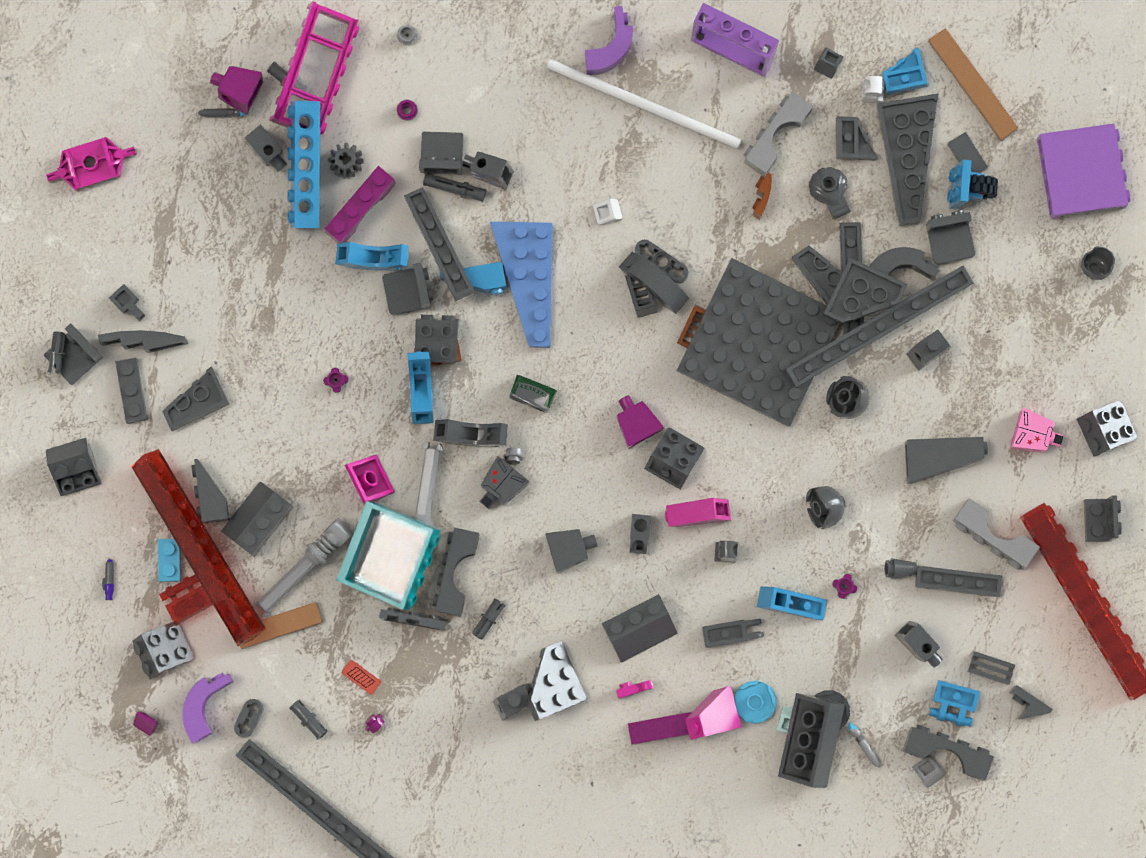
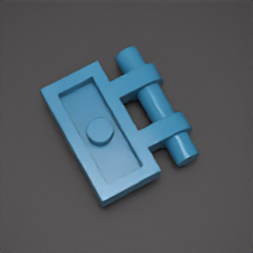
[929,680,980,727]

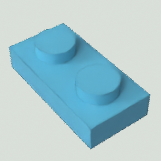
[158,538,181,582]

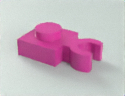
[616,680,653,699]

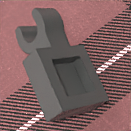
[109,284,145,321]

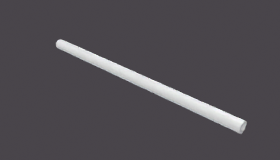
[547,59,741,149]

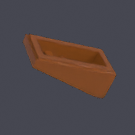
[677,304,706,348]

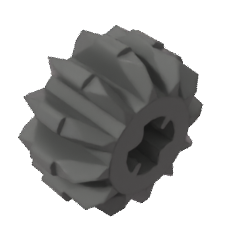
[328,143,364,179]

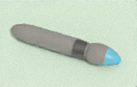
[848,723,880,768]

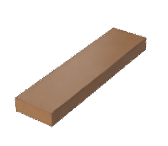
[235,602,323,649]

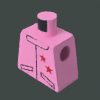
[1010,408,1063,453]

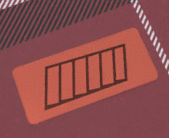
[341,660,381,695]

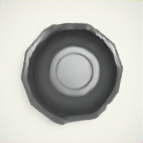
[1081,246,1115,280]

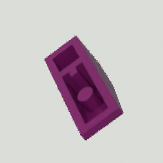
[628,712,692,745]

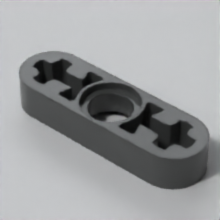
[635,240,688,284]

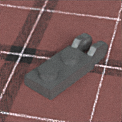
[702,619,764,648]

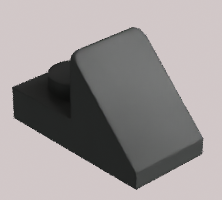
[1009,685,1053,719]

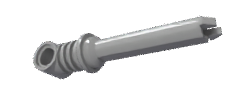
[403,442,444,565]
[253,518,353,617]

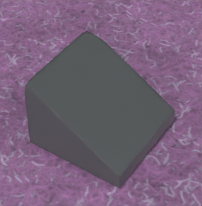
[814,48,844,79]

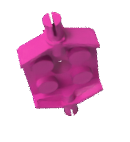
[46,137,137,192]

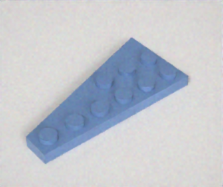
[490,222,553,348]

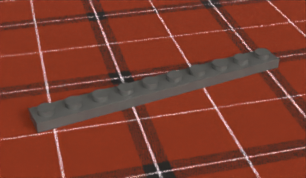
[784,265,974,387]
[235,739,394,858]

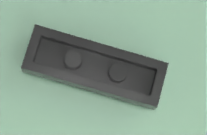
[115,358,148,424]

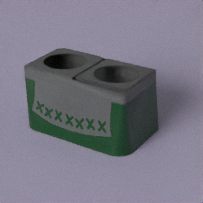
[509,374,557,413]

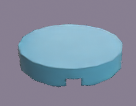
[734,681,776,724]

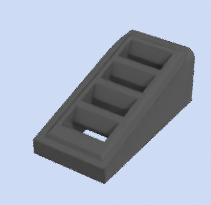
[625,275,657,318]

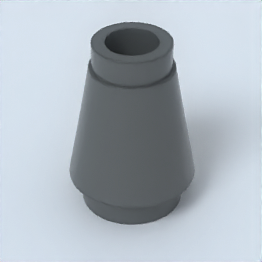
[884,558,917,579]

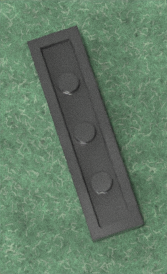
[915,566,1002,597]

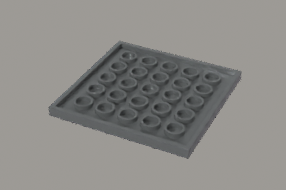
[676,258,840,427]

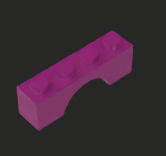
[324,166,396,244]

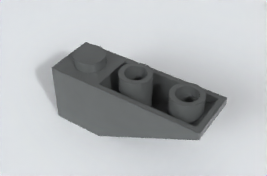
[191,459,230,524]

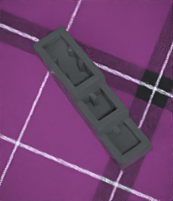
[98,330,188,353]

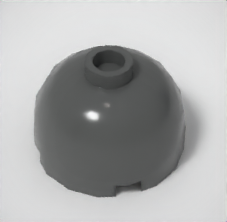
[826,376,870,419]
[806,486,845,529]

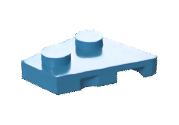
[882,48,928,95]

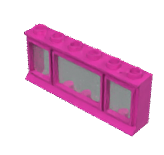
[269,1,359,135]

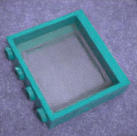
[336,501,440,609]

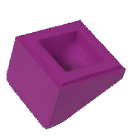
[133,711,159,736]

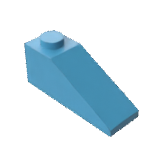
[440,262,507,295]
[757,586,827,621]

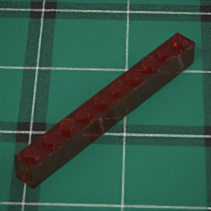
[131,449,266,646]
[1020,502,1146,701]

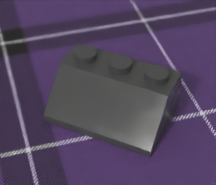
[221,482,293,557]
[602,594,678,662]

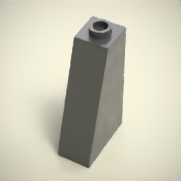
[905,437,988,484]

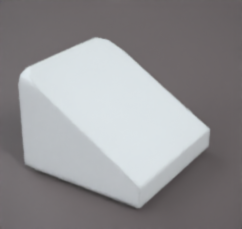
[593,199,622,225]

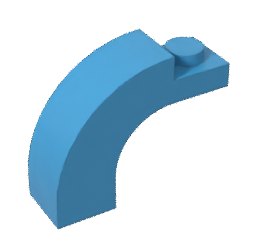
[335,242,409,271]
[408,351,434,424]

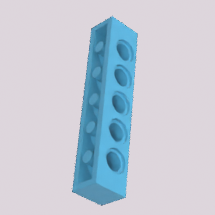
[287,101,320,228]

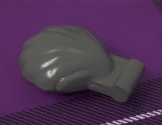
[809,167,850,219]

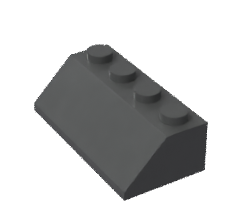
[778,693,845,788]

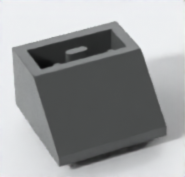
[46,438,101,496]

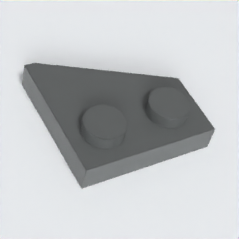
[836,116,877,160]

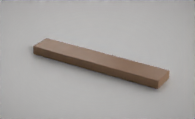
[928,28,1018,141]

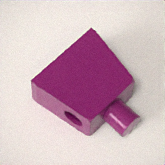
[210,66,263,115]
[617,395,664,449]

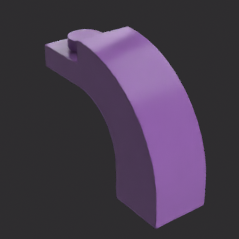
[585,6,633,75]
[182,673,234,744]

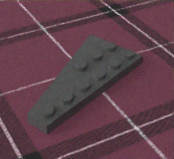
[876,93,939,226]

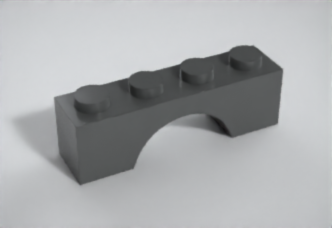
[433,527,480,617]
[902,724,994,781]

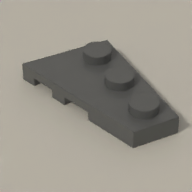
[379,608,446,631]

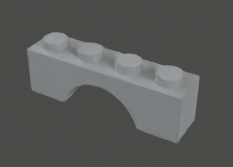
[744,92,813,177]
[953,498,1040,570]

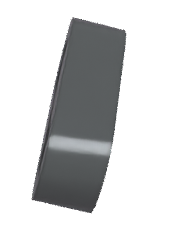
[234,699,264,738]

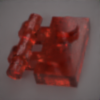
[159,574,213,625]

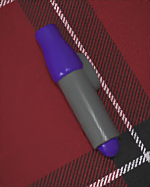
[102,559,114,600]

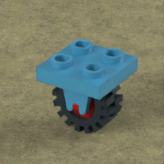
[947,159,998,210]

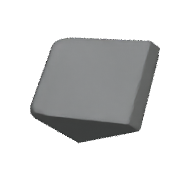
[912,755,944,788]

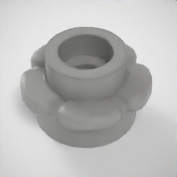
[397,25,417,45]
[504,447,525,464]

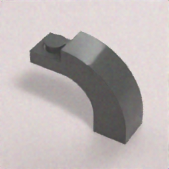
[869,247,940,281]
[619,252,689,314]
[433,419,508,447]

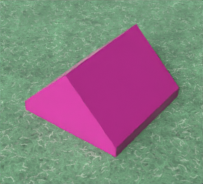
[345,455,395,505]

